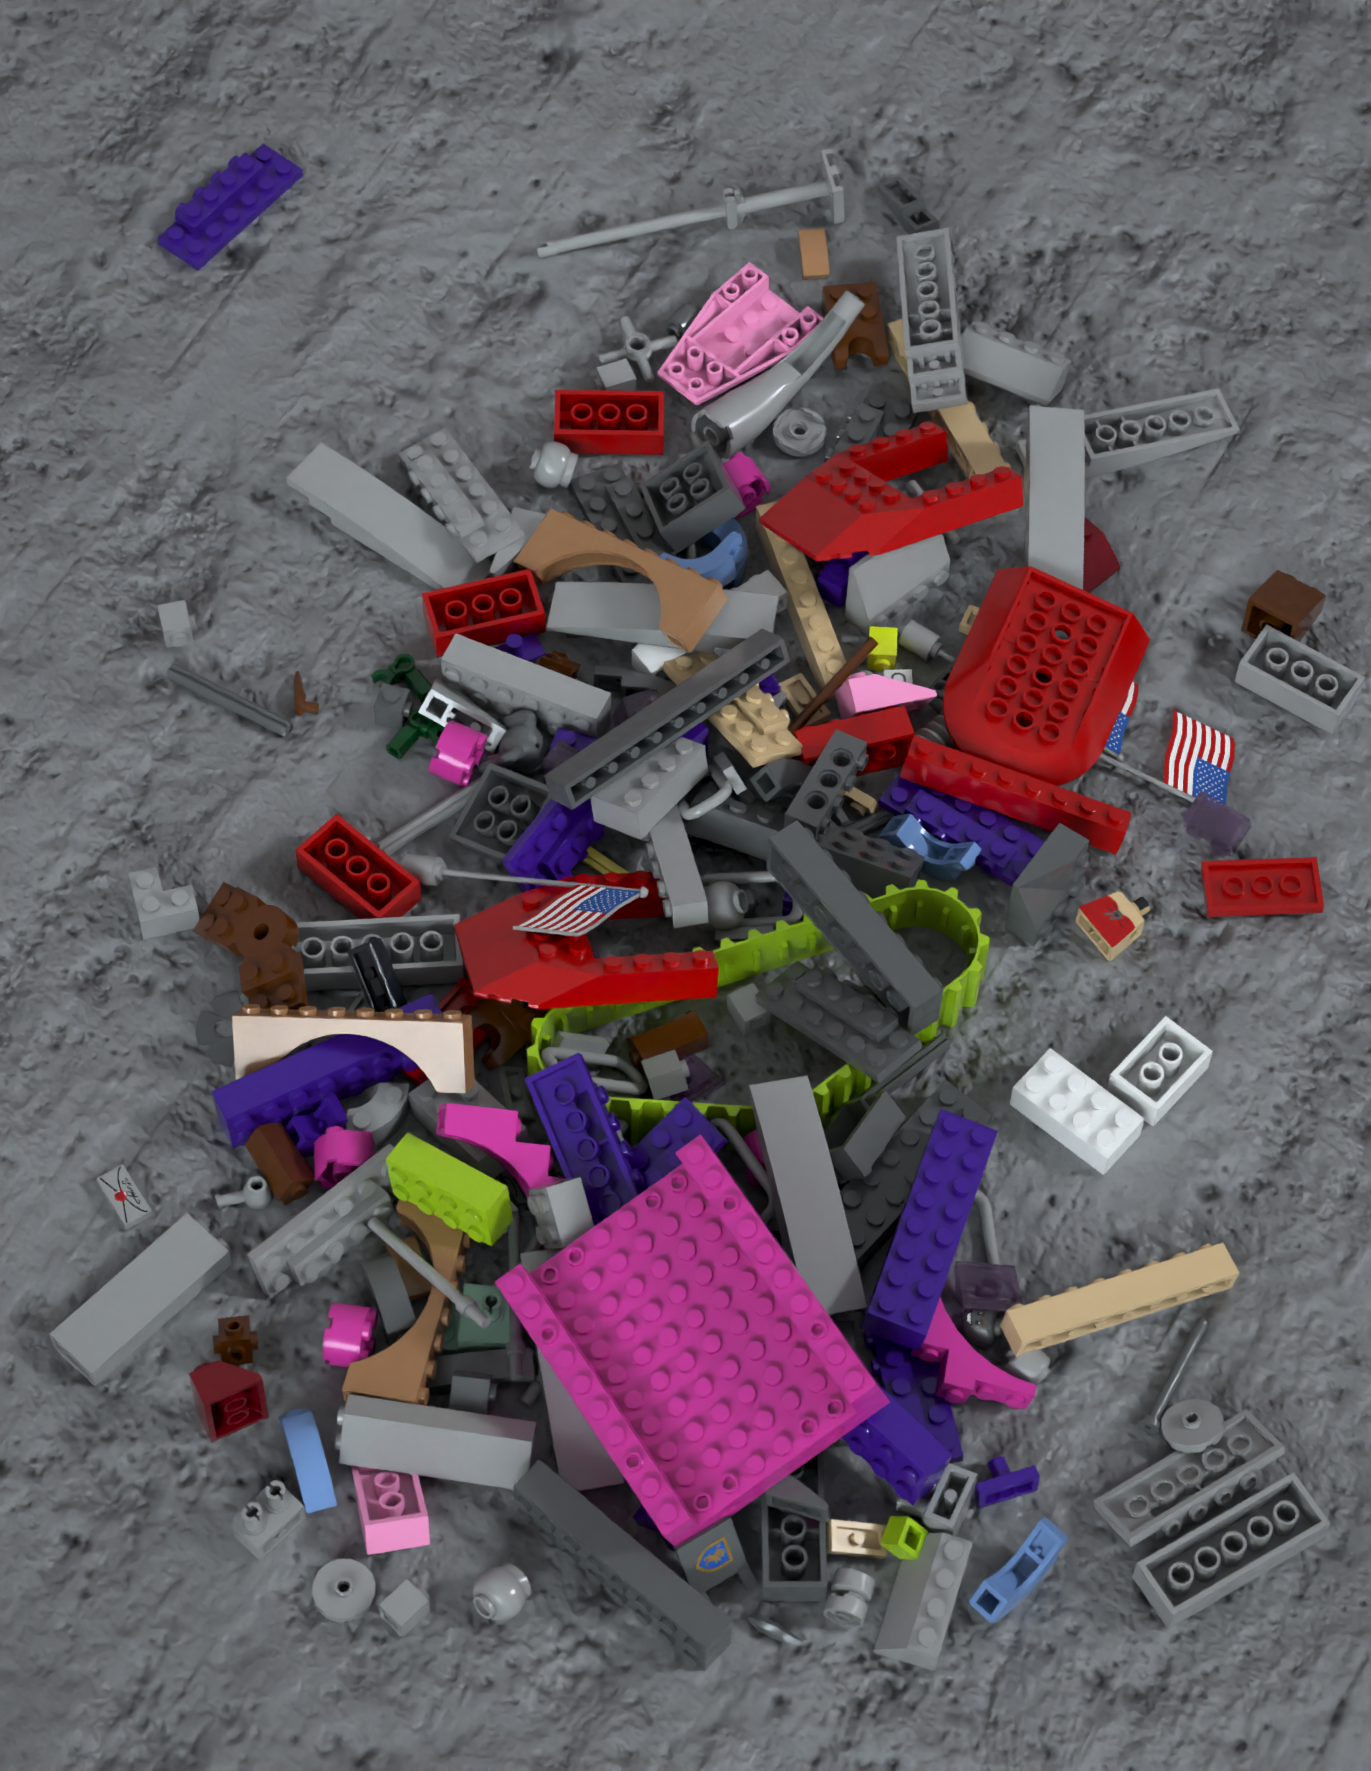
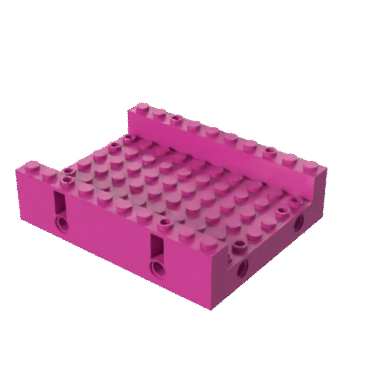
[495,1135,890,1546]

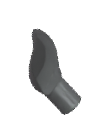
[747,1601,803,1645]

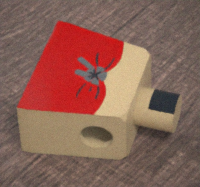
[1076,891,1150,962]

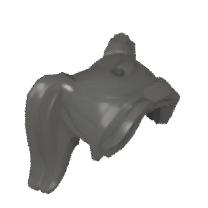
[477,709,550,775]

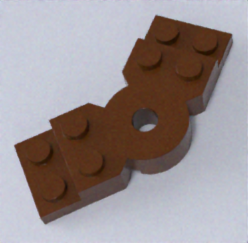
[193,882,308,1010]

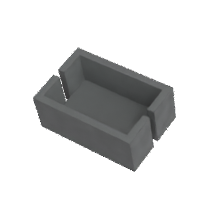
[824,1090,906,1185]

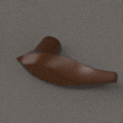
[294,671,319,716]

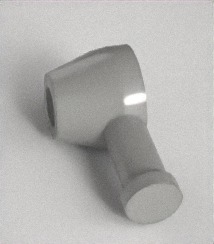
[215,1176,273,1210]

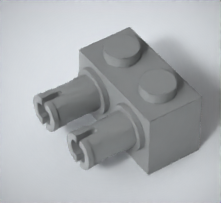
[896,1463,977,1536]
[231,1480,306,1561]

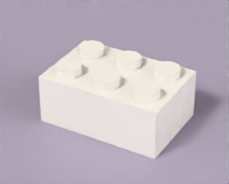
[1107,1016,1213,1127]

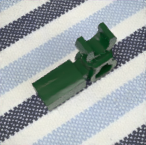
[371,654,432,703]
[386,709,445,759]

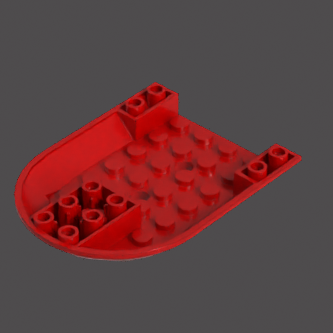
[942,566,1150,786]

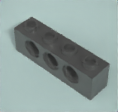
[784,729,869,841]

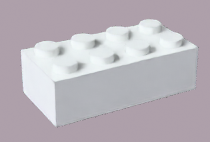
[1010,1048,1144,1175]

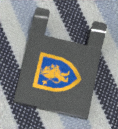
[674,1515,757,1603]

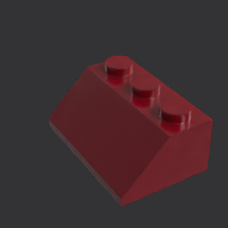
[1024,516,1120,593]
[189,1361,269,1443]

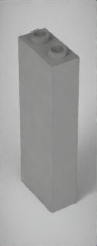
[50,1213,232,1386]
[335,1394,536,1489]

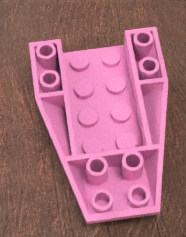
[657,262,824,406]

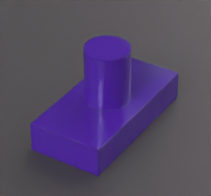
[494,632,546,664]
[974,1456,1040,1509]

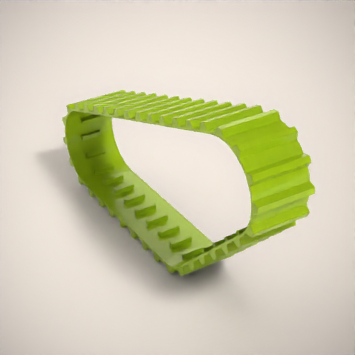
[527,880,989,1151]

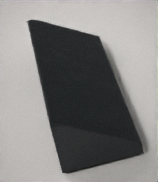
[347,938,407,1012]

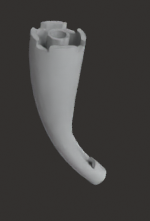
[691,290,866,459]

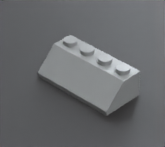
[961,322,1071,406]
[874,1532,973,1671]

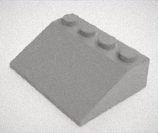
[845,534,950,637]

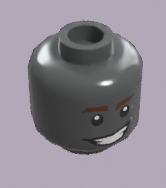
[957,1305,1004,1347]

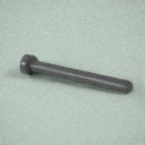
[1138,1317,1208,1434]

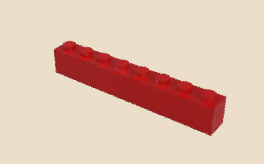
[899,735,1132,854]

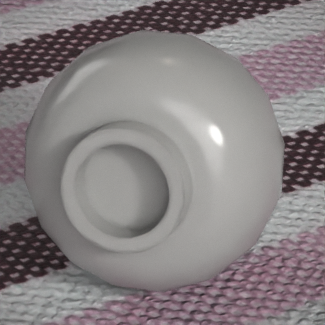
[529,441,578,488]
[701,881,749,930]
[473,1563,531,1622]

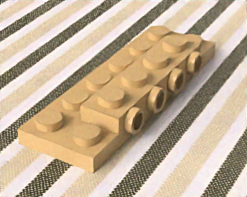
[663,652,803,768]

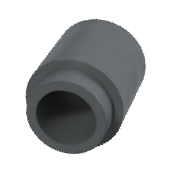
[665,301,701,340]

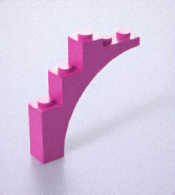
[436,1103,565,1250]
[911,1297,1037,1409]

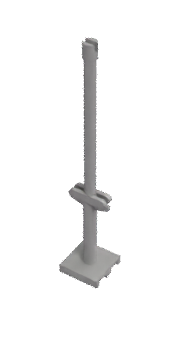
[536,149,845,258]

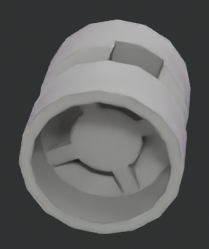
[823,1568,875,1628]

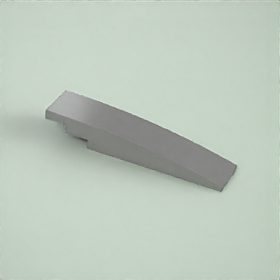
[896,227,967,413]
[1015,388,1240,479]
[1024,406,1085,590]
[286,442,492,590]
[546,582,779,654]
[748,1075,867,1316]
[520,1248,624,1492]

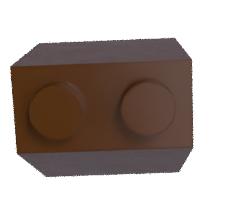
[1241,569,1326,642]

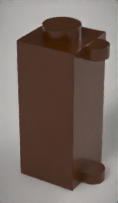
[627,1010,709,1076]
[244,1122,315,1205]

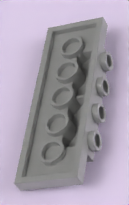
[398,428,524,563]
[247,1143,398,1299]
[1093,1409,1285,1547]

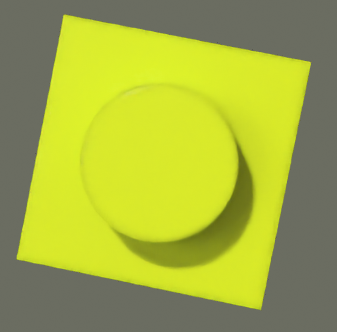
[867,626,898,672]

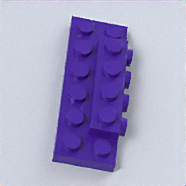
[158,144,303,271]
[878,771,1045,887]
[501,798,605,893]
[525,1053,644,1227]
[628,1097,728,1192]
[862,1297,964,1463]

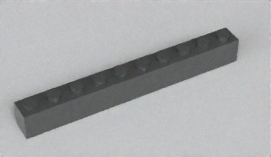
[544,629,790,810]

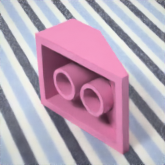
[835,672,937,720]
[351,1465,430,1555]

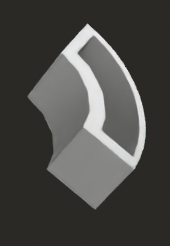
[346,1083,410,1147]

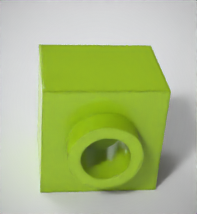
[880,1516,928,1560]

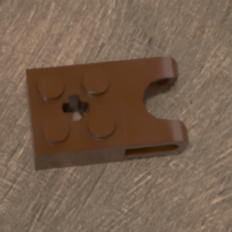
[821,282,889,371]
[463,998,551,1070]

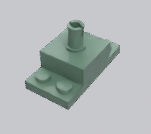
[437,1283,537,1361]

